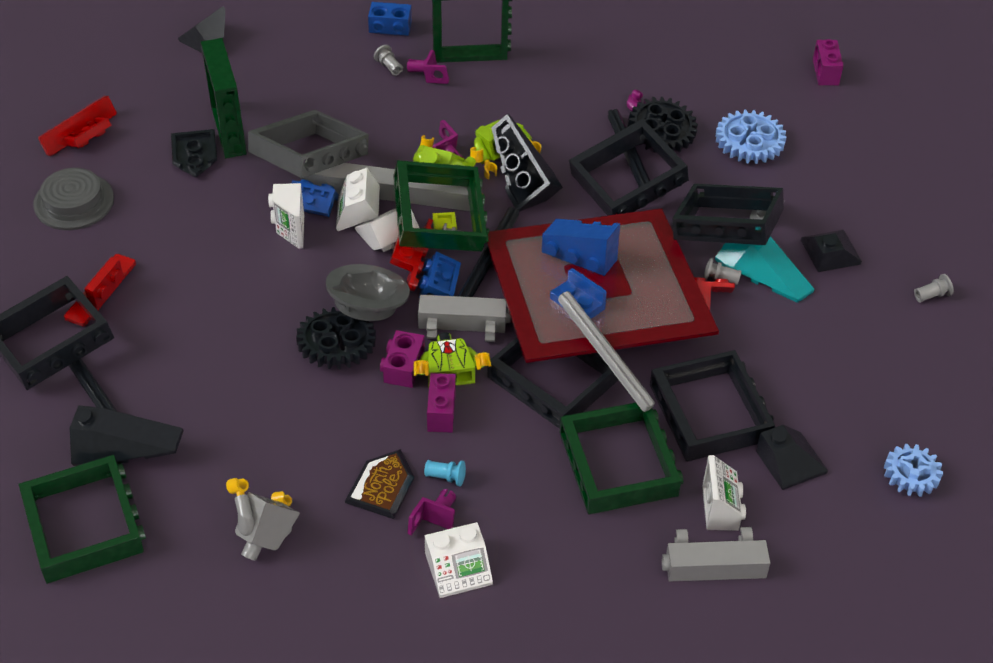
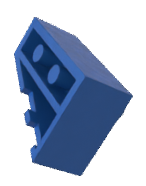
[542,219,620,276]

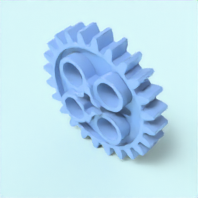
[715,109,787,164]

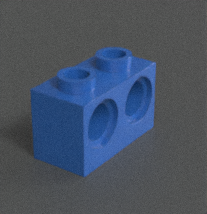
[368,2,412,36]

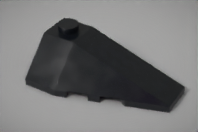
[491,114,563,212]
[69,405,184,466]

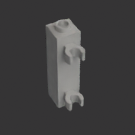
[418,295,511,342]
[662,527,770,581]

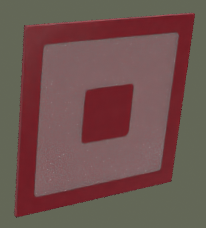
[487,208,719,363]

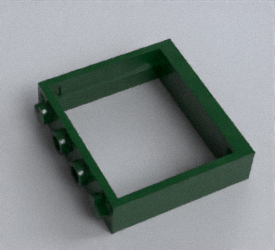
[432,0,513,63]
[200,38,247,159]
[393,160,489,252]
[559,402,684,515]
[18,455,146,584]

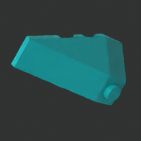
[715,227,814,303]

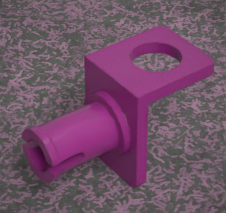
[407,50,449,84]
[432,119,465,159]
[407,489,456,536]

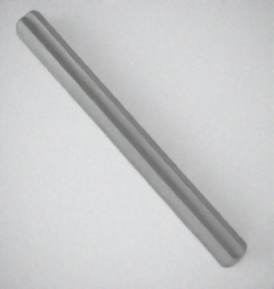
[558,291,655,412]

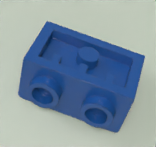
[291,179,339,217]
[418,251,461,298]
[550,268,607,319]

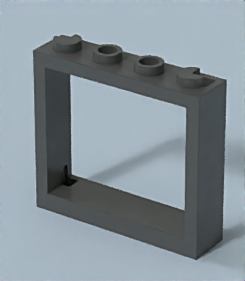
[248,110,369,178]

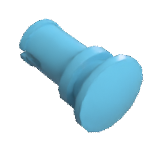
[424,460,466,487]

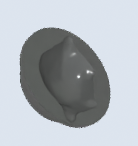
[33,168,114,230]
[325,264,410,321]

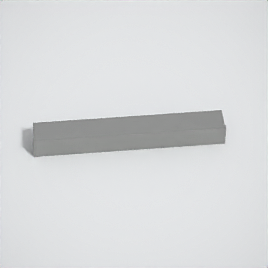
[301,159,470,211]

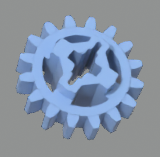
[884,444,943,497]

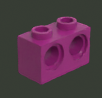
[813,39,843,86]
[380,330,425,388]
[427,373,456,433]

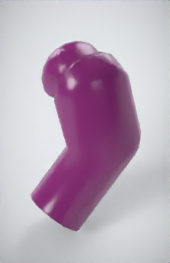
[627,90,643,111]

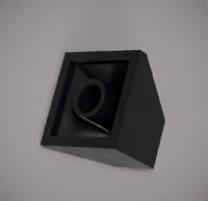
[178,6,226,52]
[801,230,862,272]
[756,425,828,490]

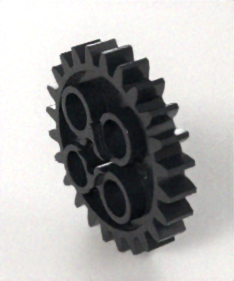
[627,97,698,153]
[296,307,376,370]

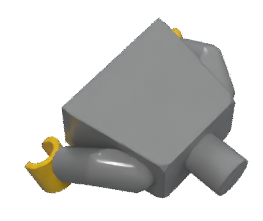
[226,478,300,561]

